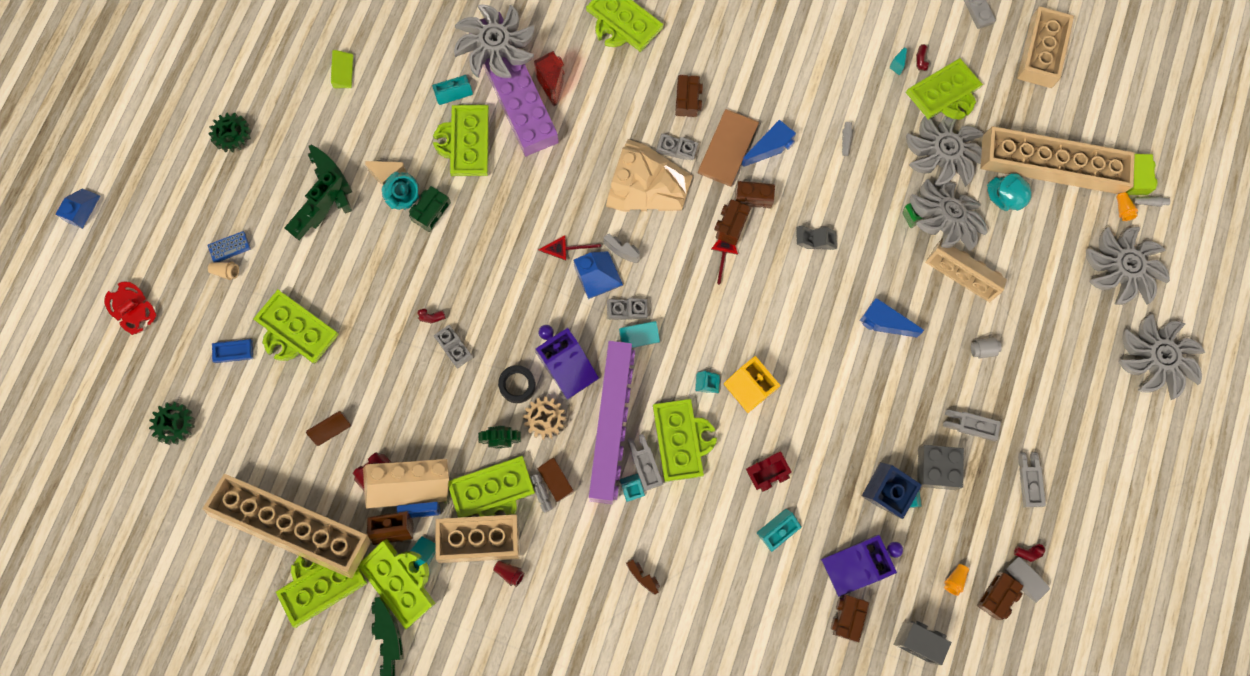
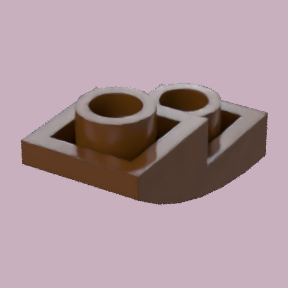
[626,560,660,595]

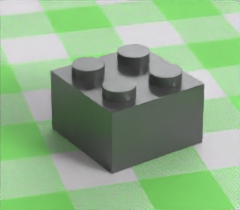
[917,445,964,490]
[893,621,952,665]

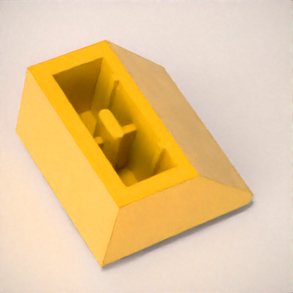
[723,356,781,413]

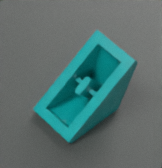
[410,536,436,570]

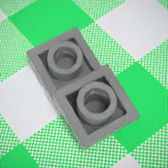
[656,133,698,161]
[604,233,640,264]
[607,298,648,320]
[433,325,473,369]
[1005,557,1050,603]

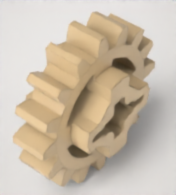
[523,397,566,440]

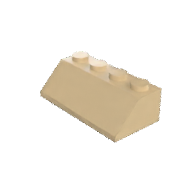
[925,239,1007,303]
[363,459,449,509]
[436,515,520,563]

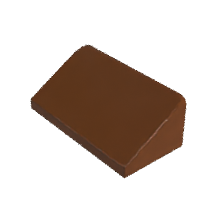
[306,411,351,446]
[537,457,574,502]

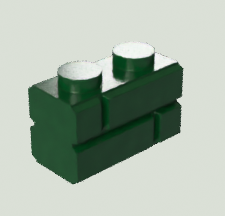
[409,186,451,232]

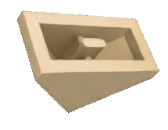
[365,161,406,186]

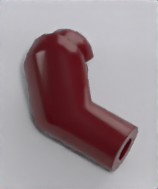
[916,44,929,71]
[417,308,446,324]
[1014,544,1046,562]

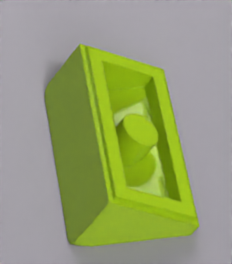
[331,50,353,88]

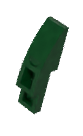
[308,144,352,214]
[284,168,343,241]
[372,597,403,676]

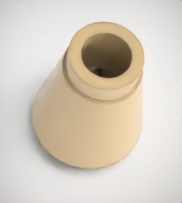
[208,261,239,280]

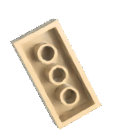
[1017,6,1074,88]

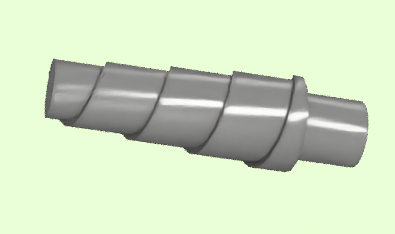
[842,122,853,156]
[1133,196,1170,207]

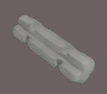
[530,474,553,513]

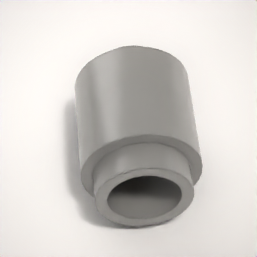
[971,337,1002,359]

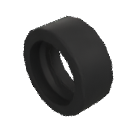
[498,365,536,403]

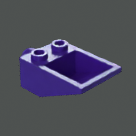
[535,325,599,400]
[821,535,903,597]

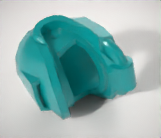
[381,171,420,210]
[987,174,1032,211]

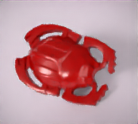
[104,281,157,335]

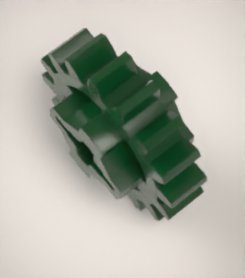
[209,112,251,153]
[149,402,195,445]
[478,426,521,449]

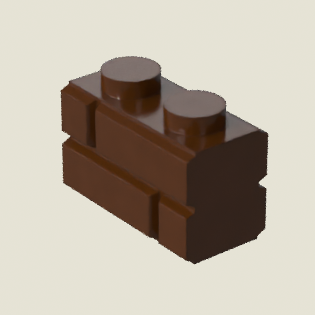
[675,75,703,117]
[735,181,775,209]
[714,200,751,246]
[367,511,414,545]
[977,572,1024,620]
[831,595,870,643]

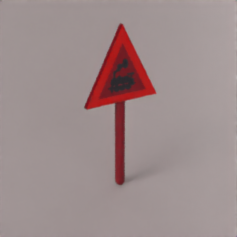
[538,235,601,261]
[711,239,738,285]

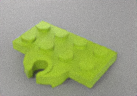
[586,0,664,52]
[906,58,983,120]
[433,105,489,176]
[253,289,339,364]
[652,399,717,482]
[448,456,535,518]
[358,539,436,630]
[276,556,367,628]

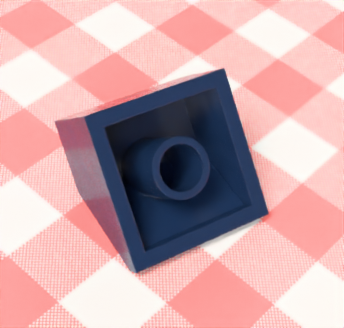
[862,462,922,519]

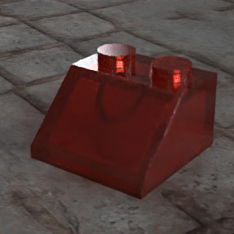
[534,51,565,106]

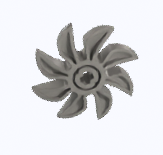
[454,4,534,78]
[906,116,984,187]
[910,179,988,251]
[1086,227,1170,305]
[1118,314,1205,400]

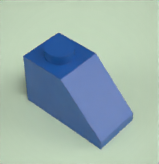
[55,188,100,229]

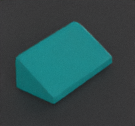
[432,75,473,105]
[619,321,660,348]
[757,509,802,552]

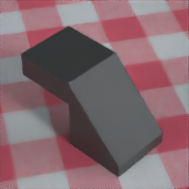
[796,225,837,250]

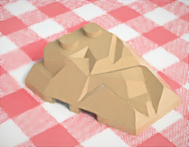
[606,139,692,212]

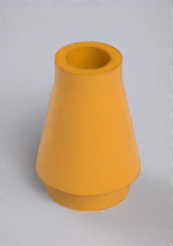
[1116,192,1138,221]
[944,564,969,596]

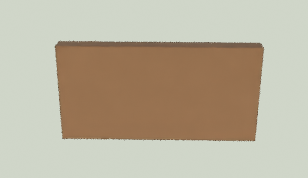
[698,109,759,187]

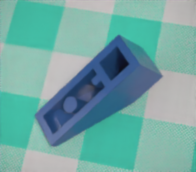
[741,120,796,167]
[859,298,924,338]

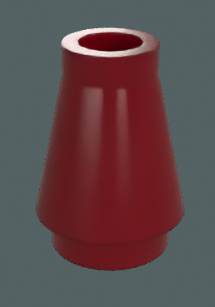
[493,560,525,587]

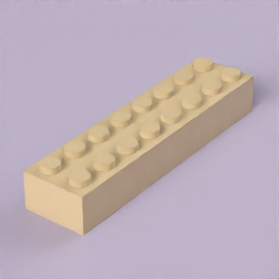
[980,126,1134,194]
[202,474,371,579]

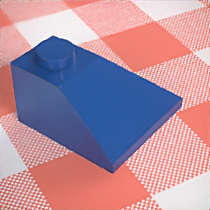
[573,251,623,300]

